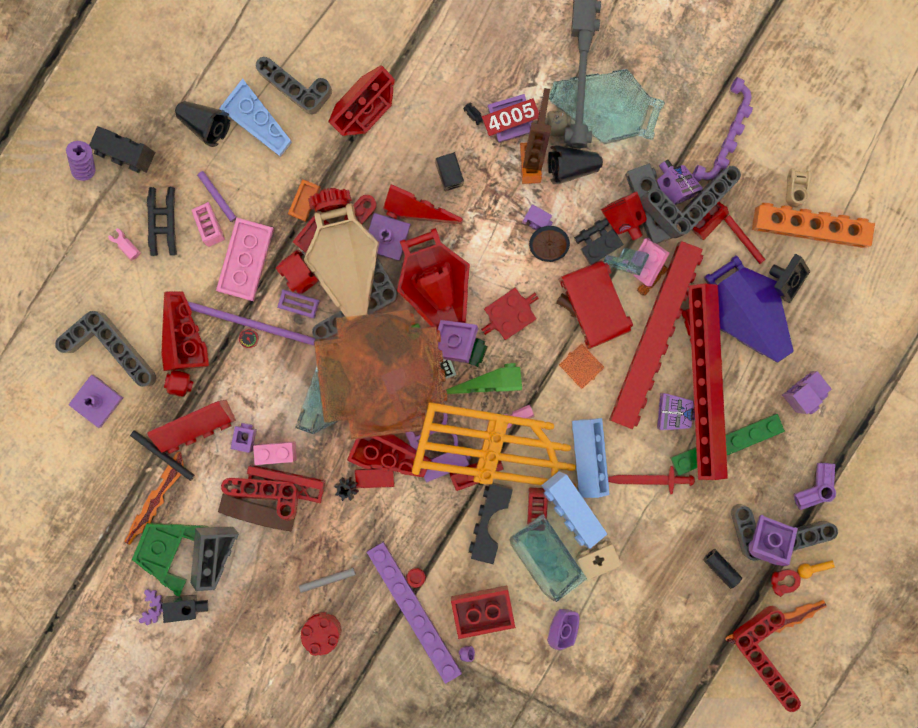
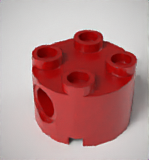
[276,250,319,294]
[300,612,342,656]

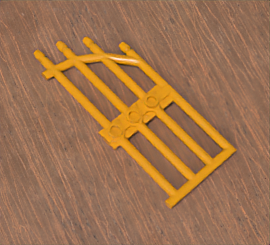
[412,402,576,487]

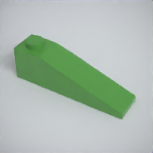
[444,363,522,394]

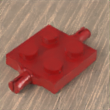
[481,287,539,340]

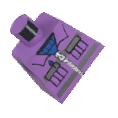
[657,159,703,205]
[657,393,695,430]

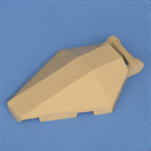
[304,203,379,320]

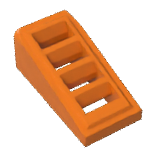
[520,143,542,184]

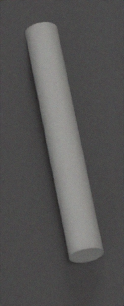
[299,568,356,593]

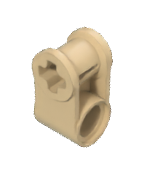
[786,168,812,207]

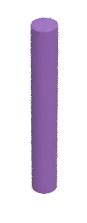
[197,171,237,222]

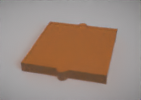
[559,343,605,389]

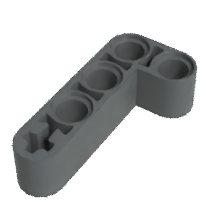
[256,57,332,114]

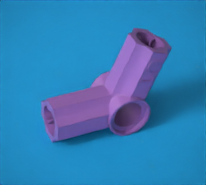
[794,463,836,510]

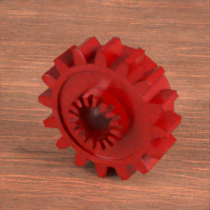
[308,188,352,213]

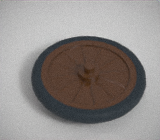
[529,226,570,262]

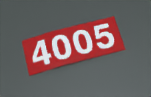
[482,98,539,136]

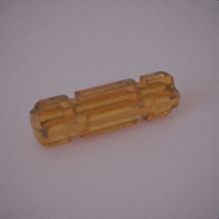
[637,265,668,296]

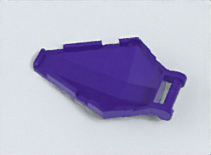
[704,255,794,363]

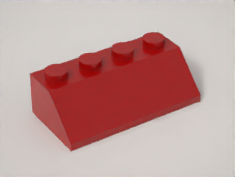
[147,400,236,454]

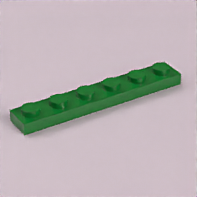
[670,414,785,476]

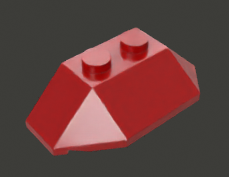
[328,65,395,136]

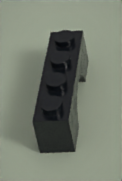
[468,483,513,564]

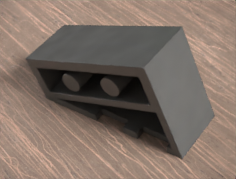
[190,527,239,591]

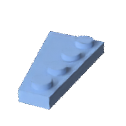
[219,78,292,157]

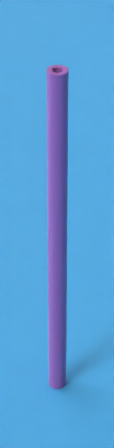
[187,301,322,347]

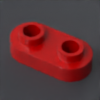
[344,195,377,225]

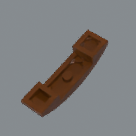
[218,493,296,532]

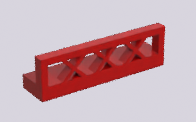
[247,465,326,503]

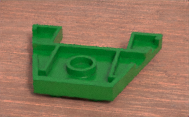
[132,523,208,597]

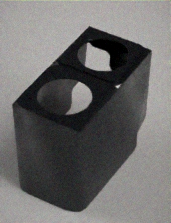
[435,152,464,191]

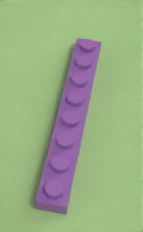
[367,541,462,684]

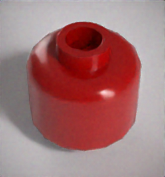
[164,370,193,397]

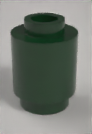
[468,338,488,367]

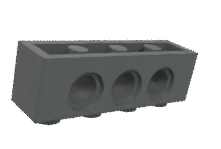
[625,163,672,244]

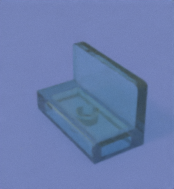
[603,248,649,275]

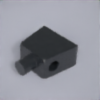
[162,595,209,623]

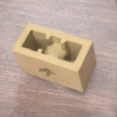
[575,541,622,581]

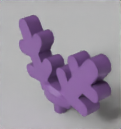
[139,589,163,625]

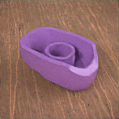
[547,609,580,650]

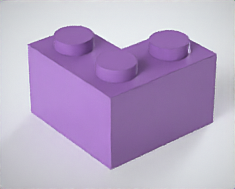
[782,371,832,414]

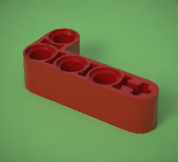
[221,478,299,521]

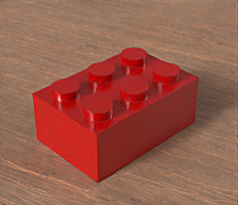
[451,585,516,639]

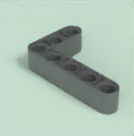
[641,166,741,238]
[312,257,398,341]
[55,311,157,387]
[731,504,838,561]

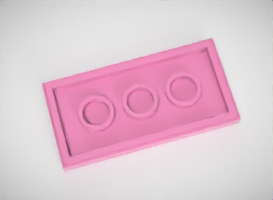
[216,218,274,301]

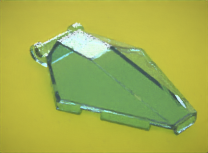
[549,69,665,144]

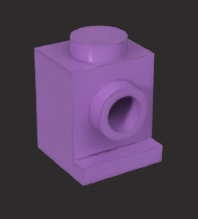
[522,204,553,230]
[231,423,257,453]

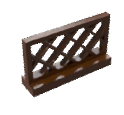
[523,88,552,171]

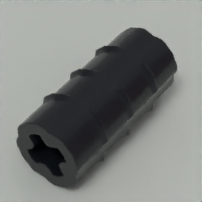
[703,549,742,589]

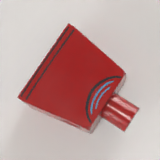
[601,191,647,241]

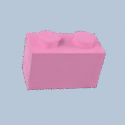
[253,441,297,465]

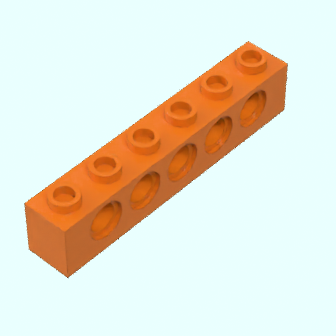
[752,203,875,248]

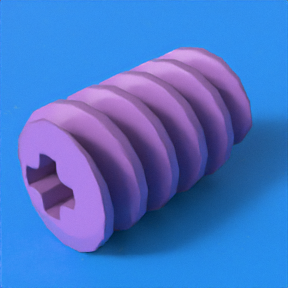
[66,141,96,181]

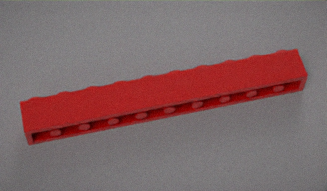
[609,241,704,429]
[688,283,728,480]

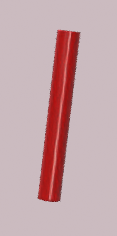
[724,215,766,264]

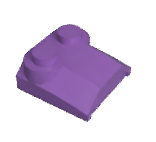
[748,515,798,566]

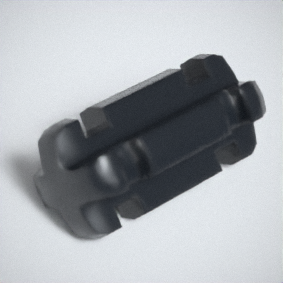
[463,102,483,125]

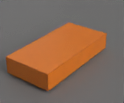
[288,179,321,222]

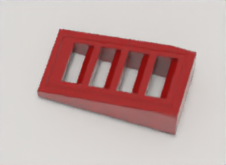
[527,487,548,529]

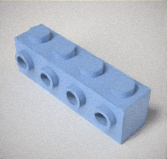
[572,418,610,498]
[541,471,607,549]

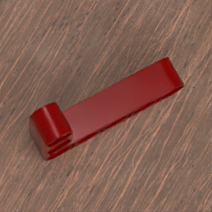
[733,606,801,712]

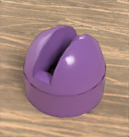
[459,646,475,662]

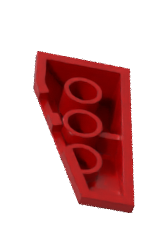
[383,184,463,224]
[161,291,209,371]
[347,420,432,477]

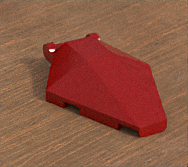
[397,228,470,332]

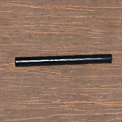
[130,430,195,481]

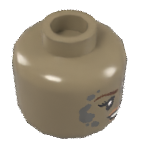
[545,111,571,136]

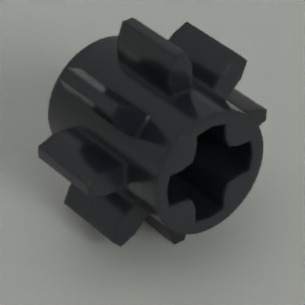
[334,477,359,501]

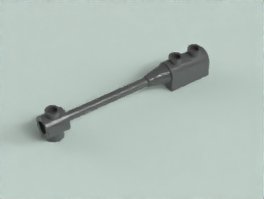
[564,0,601,149]

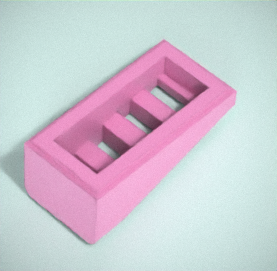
[192,202,225,247]

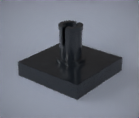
[769,254,810,303]

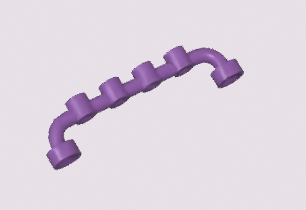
[692,77,753,182]

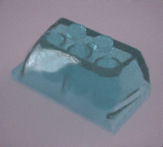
[509,514,587,602]

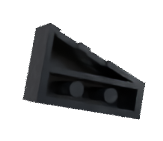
[89,126,156,173]

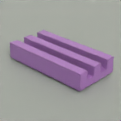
[277,290,320,319]

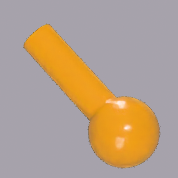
[797,560,835,579]

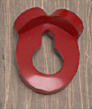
[771,569,801,597]

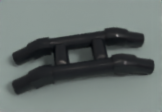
[147,186,177,256]

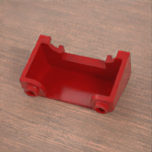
[559,261,633,349]

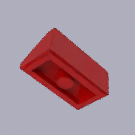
[692,202,729,240]
[355,468,395,488]

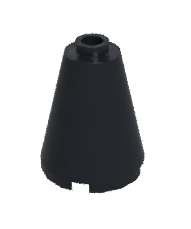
[175,101,230,147]
[548,145,603,184]

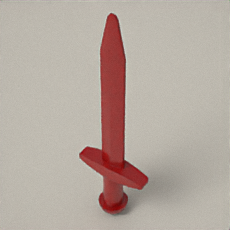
[608,466,695,494]

